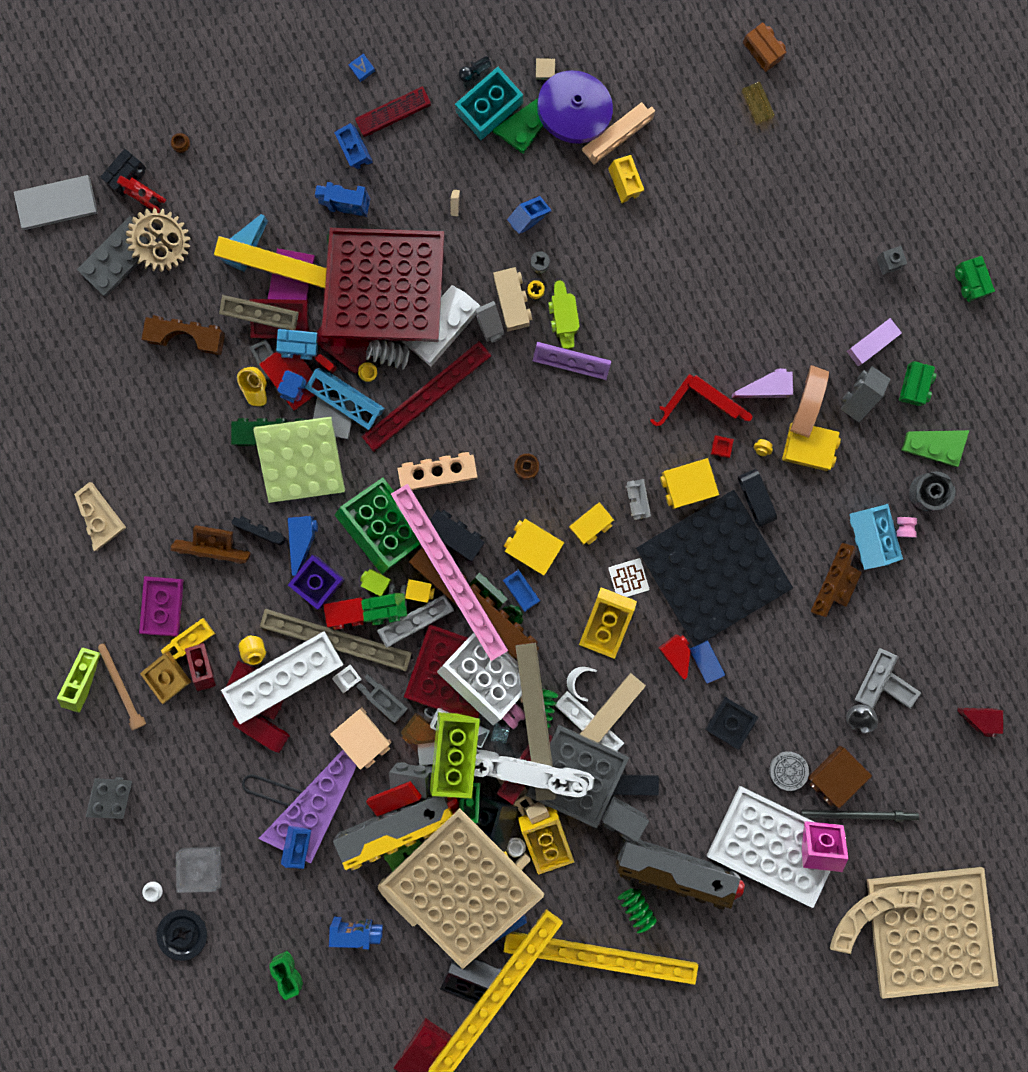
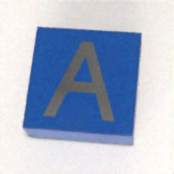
[348,54,375,82]

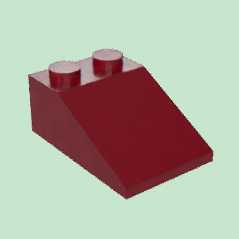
[393,1018,453,1072]

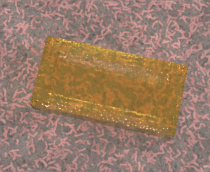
[742,81,775,125]

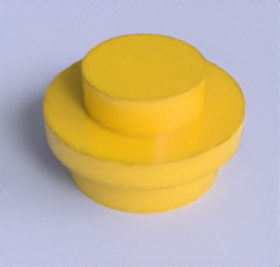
[358,362,377,382]
[753,439,773,456]

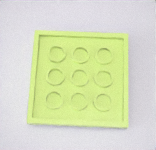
[254,417,345,503]

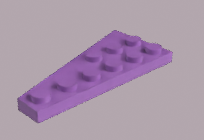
[258,750,357,863]

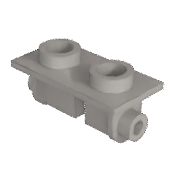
[626,479,651,520]

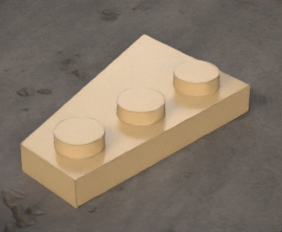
[74,482,126,551]

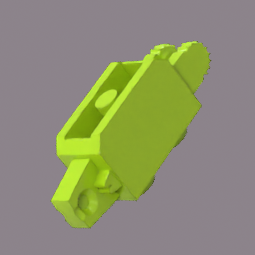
[548,281,580,349]

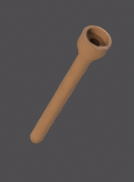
[98,644,146,731]

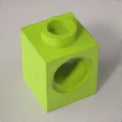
[360,569,392,596]

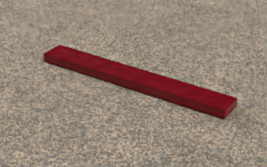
[361,341,492,452]

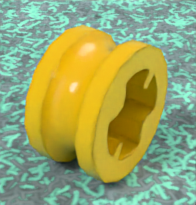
[527,280,544,299]

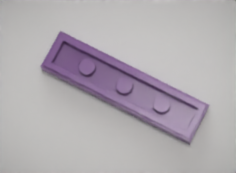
[533,342,611,380]

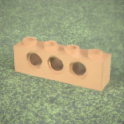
[398,452,478,490]

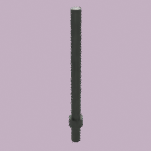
[801,810,919,822]

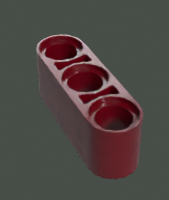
[232,715,290,753]

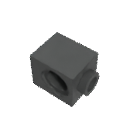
[877,246,907,275]

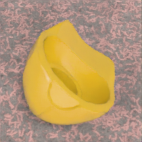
[237,367,267,406]

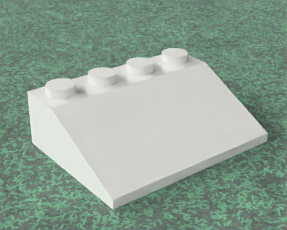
[437,633,522,725]

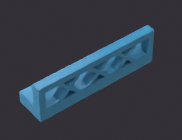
[305,367,385,430]

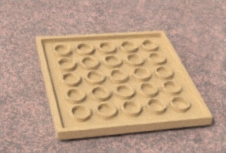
[380,808,544,969]
[866,867,998,999]

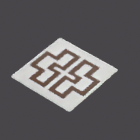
[608,558,649,597]

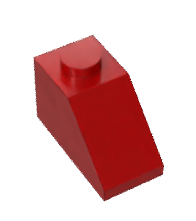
[658,634,690,680]

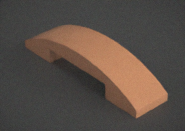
[790,365,829,438]

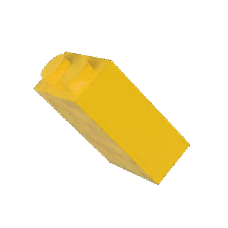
[782,422,841,471]
[660,458,719,509]
[504,519,564,576]

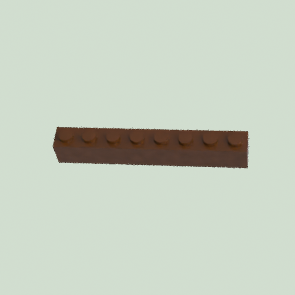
[409,547,539,659]

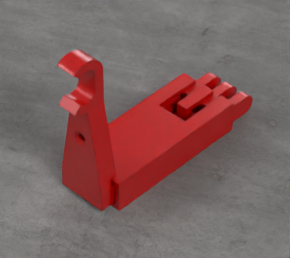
[650,374,752,426]

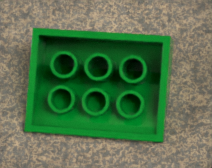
[334,478,421,575]

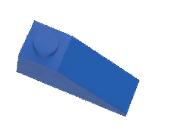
[288,516,318,576]

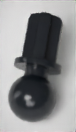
[459,56,492,82]

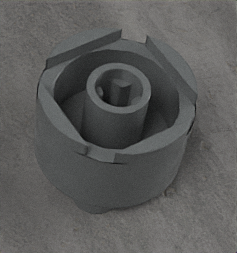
[909,471,956,511]

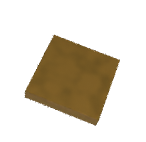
[140,651,191,704]

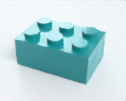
[455,67,523,140]

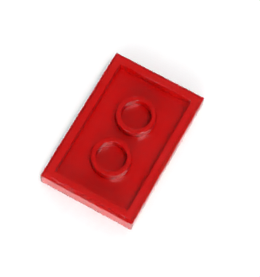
[259,352,324,411]

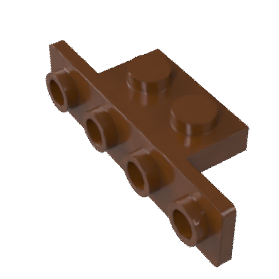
[170,525,251,564]
[811,543,862,617]

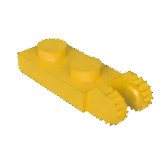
[161,618,215,660]

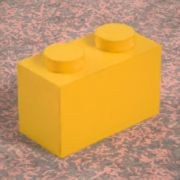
[569,502,614,545]

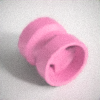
[896,517,917,538]
[503,703,525,729]

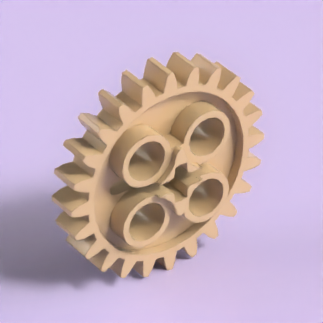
[125,208,190,272]

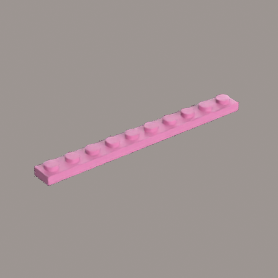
[391,484,508,661]

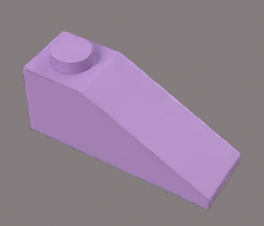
[732,369,793,398]

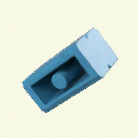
[276,329,319,360]

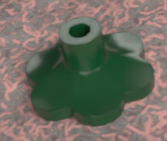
[502,605,524,625]

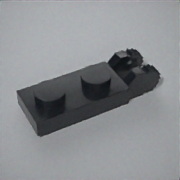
[231,516,285,545]

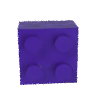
[288,555,345,610]

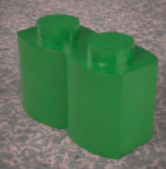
[270,951,303,1000]

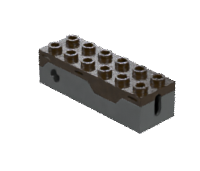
[614,838,745,910]

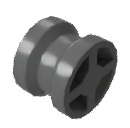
[531,251,550,274]

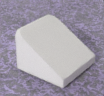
[332,665,362,693]

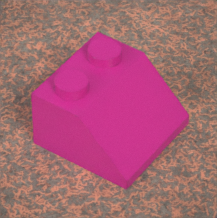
[801,821,848,872]

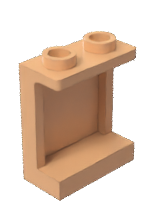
[330,707,391,770]

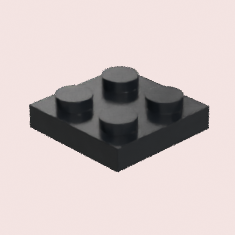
[705,696,758,750]

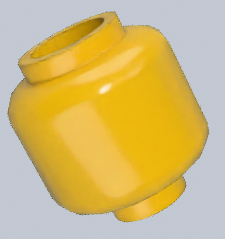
[238,636,266,665]

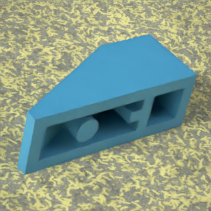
[220,214,268,272]

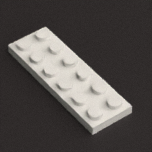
[221,631,343,724]

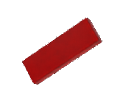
[366,781,422,816]

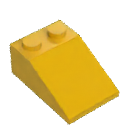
[579,588,637,659]
[518,807,574,875]

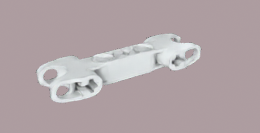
[474,749,594,797]

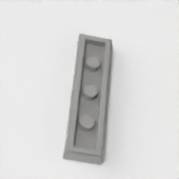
[377,594,454,648]

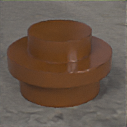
[171,133,190,153]

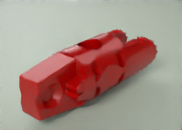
[116,176,167,213]

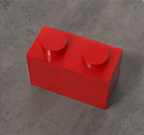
[323,597,364,630]

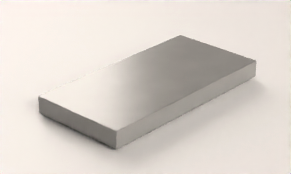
[14,175,98,230]

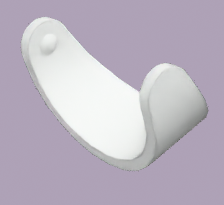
[567,667,597,702]

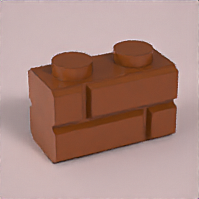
[743,22,786,72]

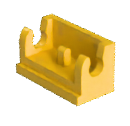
[608,155,644,203]

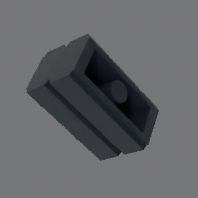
[100,148,146,196]

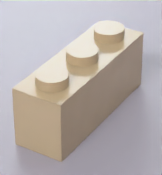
[493,267,532,332]

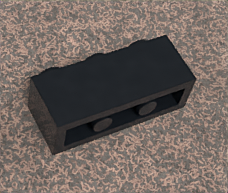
[430,509,485,561]

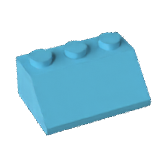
[850,504,903,570]

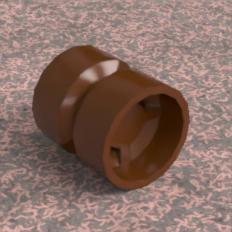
[514,453,539,480]

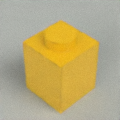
[405,579,435,603]

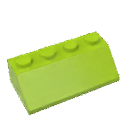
[430,712,480,798]

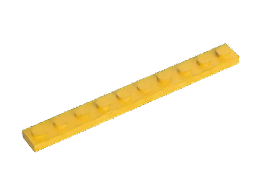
[428,909,563,1072]
[503,932,698,985]

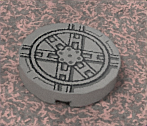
[769,751,809,791]

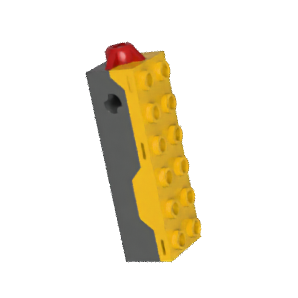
[333,793,459,870]

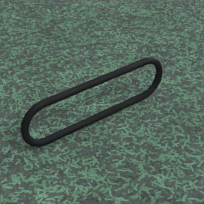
[242,774,302,807]

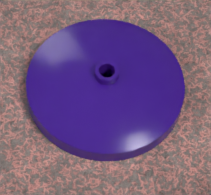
[537,70,613,143]

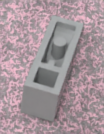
[476,301,504,342]

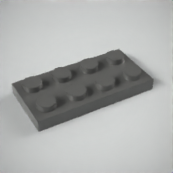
[77,216,158,297]

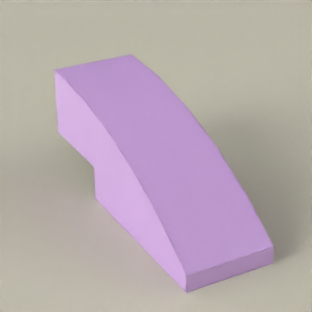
[846,318,902,366]

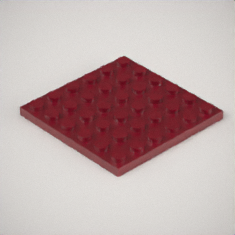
[321,228,445,342]

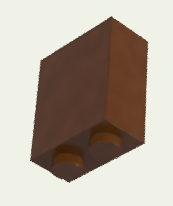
[808,746,872,808]

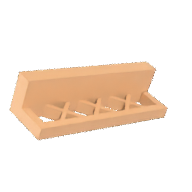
[582,102,655,165]

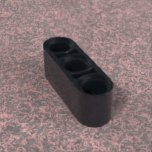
[738,469,777,527]

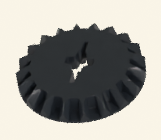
[156,909,208,961]

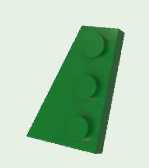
[493,98,543,154]

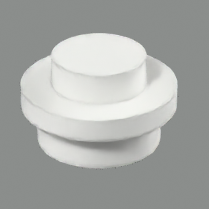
[506,837,526,857]
[142,882,163,902]

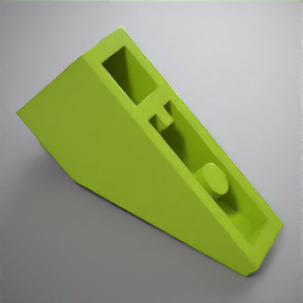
[57,648,100,713]

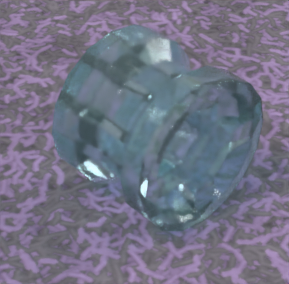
[491,722,510,745]

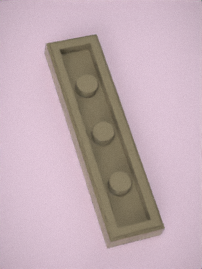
[219,295,299,331]

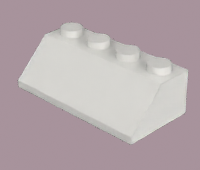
[402,285,480,367]

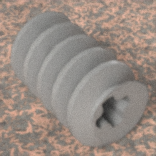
[366,340,409,370]

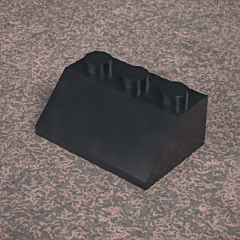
[475,793,518,852]
[440,959,502,1004]

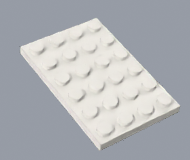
[707,786,846,908]

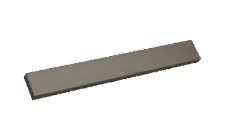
[260,609,412,671]
[516,643,557,801]

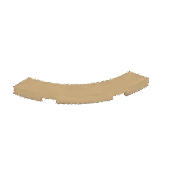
[830,886,924,954]

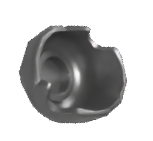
[846,705,878,733]

